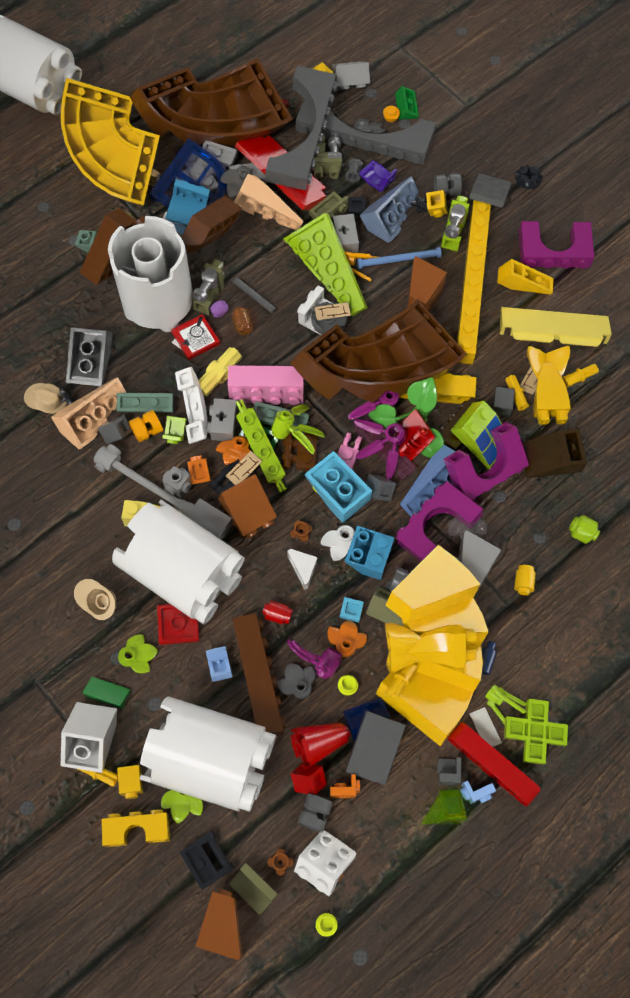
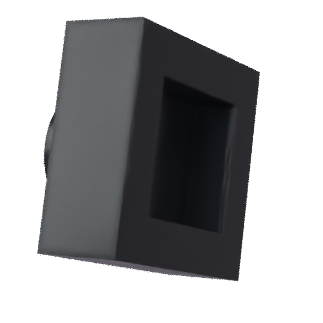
[348,197,366,216]

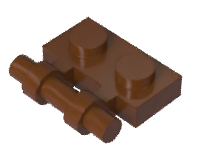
[282,432,317,471]

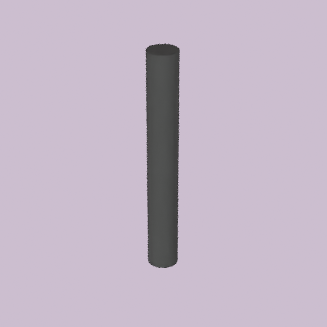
[233,277,277,314]

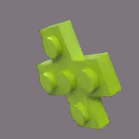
[504,699,568,765]

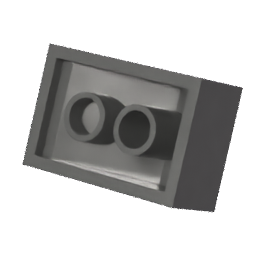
[66,327,113,386]

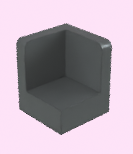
[492,387,514,417]
[98,415,132,444]
[366,474,396,501]
[437,757,461,786]

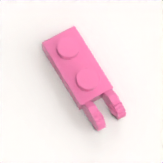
[337,432,362,469]

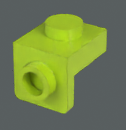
[162,416,187,444]

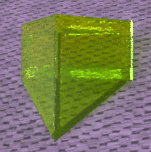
[421,789,467,825]

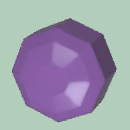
[210,301,229,318]

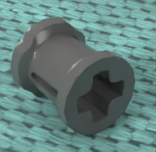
[345,158,363,182]

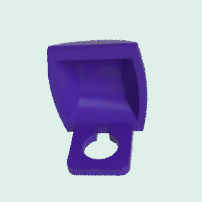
[359,160,398,192]

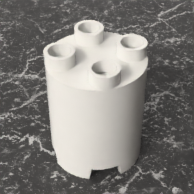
[0,14,82,116]
[108,216,193,332]
[112,500,245,624]
[140,696,276,812]

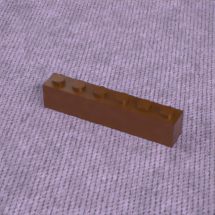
[232,613,286,736]

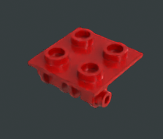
[395,409,436,462]

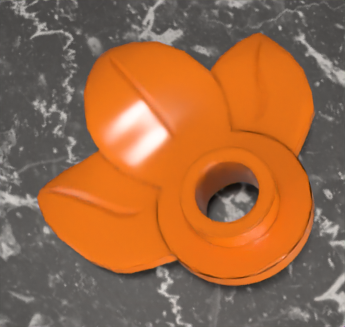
[216,436,250,465]
[327,620,367,657]

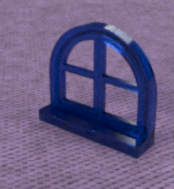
[150,138,227,208]

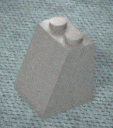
[458,530,501,598]

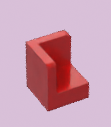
[290,765,327,795]

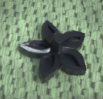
[410,195,428,213]
[59,387,76,404]

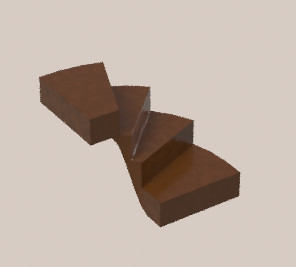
[130,58,293,148]
[80,196,242,285]
[290,299,467,403]

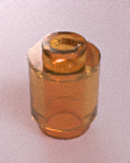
[231,307,253,335]

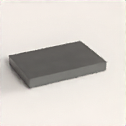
[469,173,511,207]
[345,711,406,785]

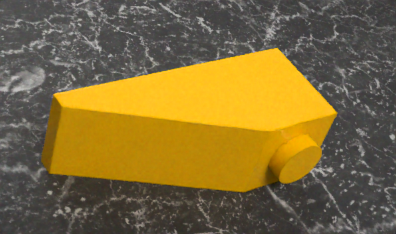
[497,259,553,295]

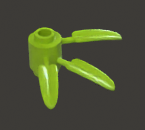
[271,404,325,454]

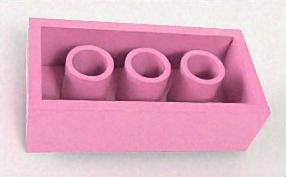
[228,366,304,405]

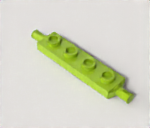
[236,399,286,493]

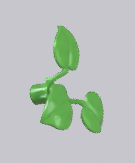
[368,377,444,458]

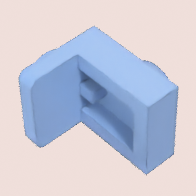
[206,646,232,682]
[460,781,496,804]

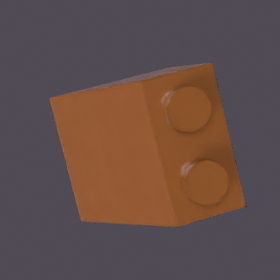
[407,256,447,312]
[218,474,277,539]
[195,889,242,960]

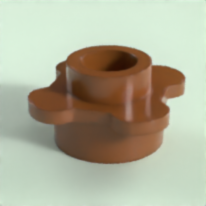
[290,520,312,542]
[267,849,293,876]

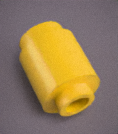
[514,565,536,595]

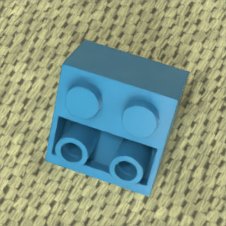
[345,526,394,580]

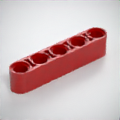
[447,722,541,807]

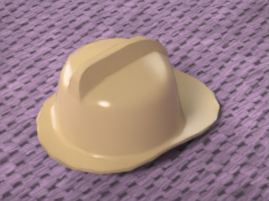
[24,383,67,414]
[74,579,117,620]

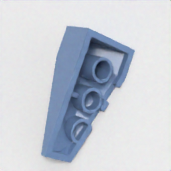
[400,445,455,517]

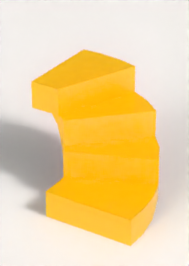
[61,78,160,206]
[376,545,488,746]

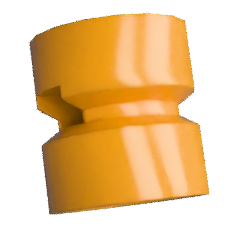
[128,410,163,443]

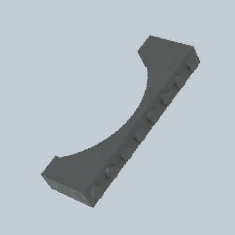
[265,66,338,190]
[296,100,436,165]

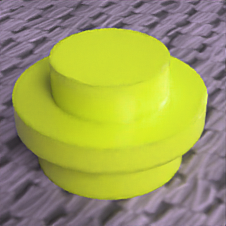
[338,675,358,696]
[316,913,337,937]

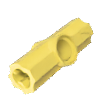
[199,347,242,397]

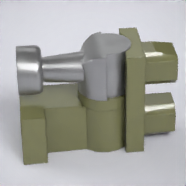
[311,134,342,179]
[192,259,225,316]

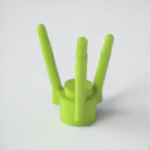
[485,685,526,725]

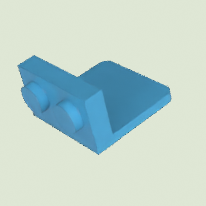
[166,179,210,226]

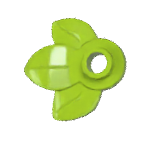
[118,634,158,674]
[161,790,203,824]

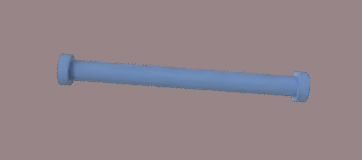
[357,247,442,269]

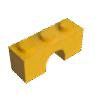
[102,809,170,847]

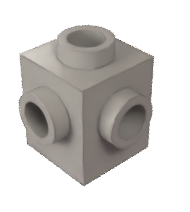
[163,466,191,499]

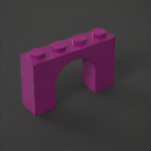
[518,221,594,269]
[444,422,529,500]
[396,481,483,562]

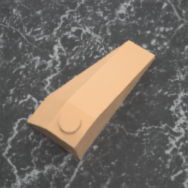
[234,174,303,230]
[51,377,126,449]

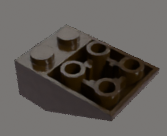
[522,429,587,478]

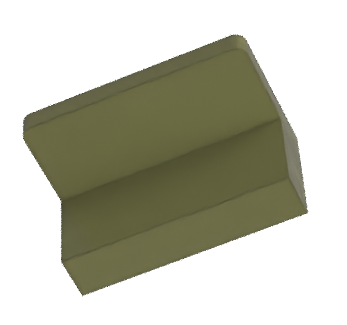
[366,587,404,627]
[229,863,278,914]

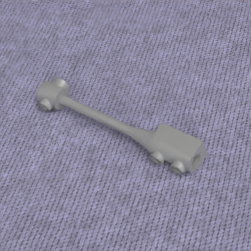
[94,444,233,540]

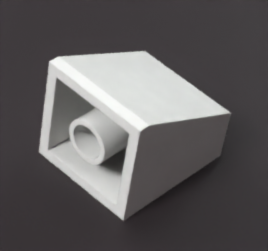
[61,702,117,773]

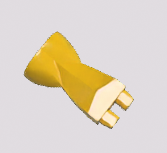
[527,346,571,425]
[385,623,476,672]

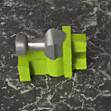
[441,195,469,252]

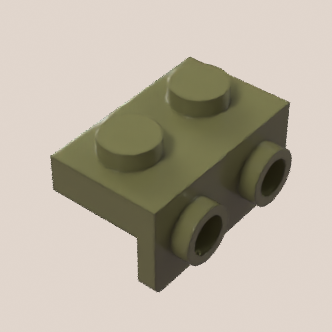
[309,191,349,222]

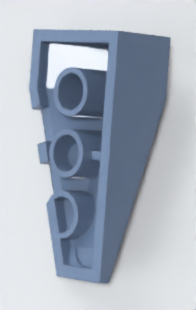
[360,176,419,242]

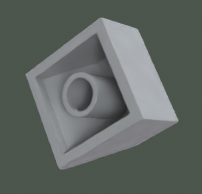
[332,61,370,89]

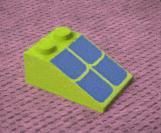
[451,401,502,469]

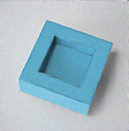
[340,597,364,623]

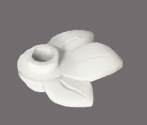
[321,525,355,561]

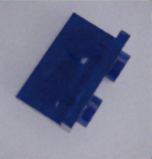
[343,697,390,742]

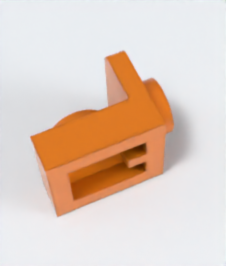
[187,455,210,484]
[330,774,360,798]

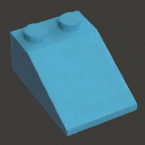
[305,451,372,523]

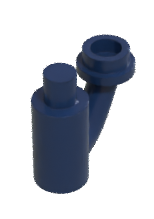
[482,641,497,675]

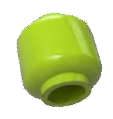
[569,515,600,544]

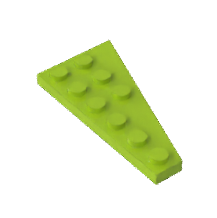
[283,213,368,316]

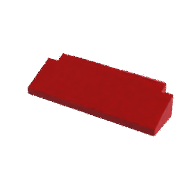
[235,136,326,210]

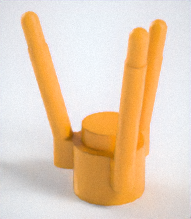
[344,251,377,282]

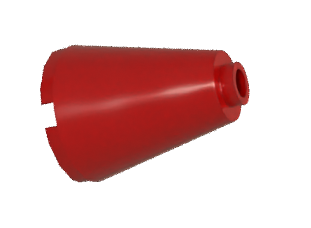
[290,723,350,769]

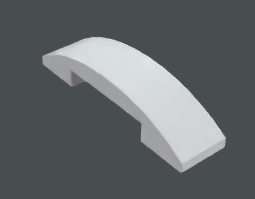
[175,367,208,444]

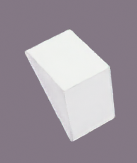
[287,549,317,590]

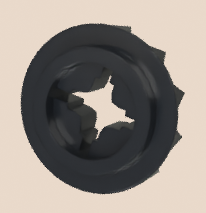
[515,165,543,189]

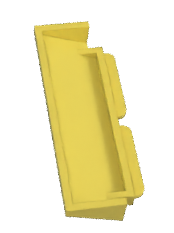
[500,307,612,347]

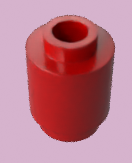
[262,600,293,625]

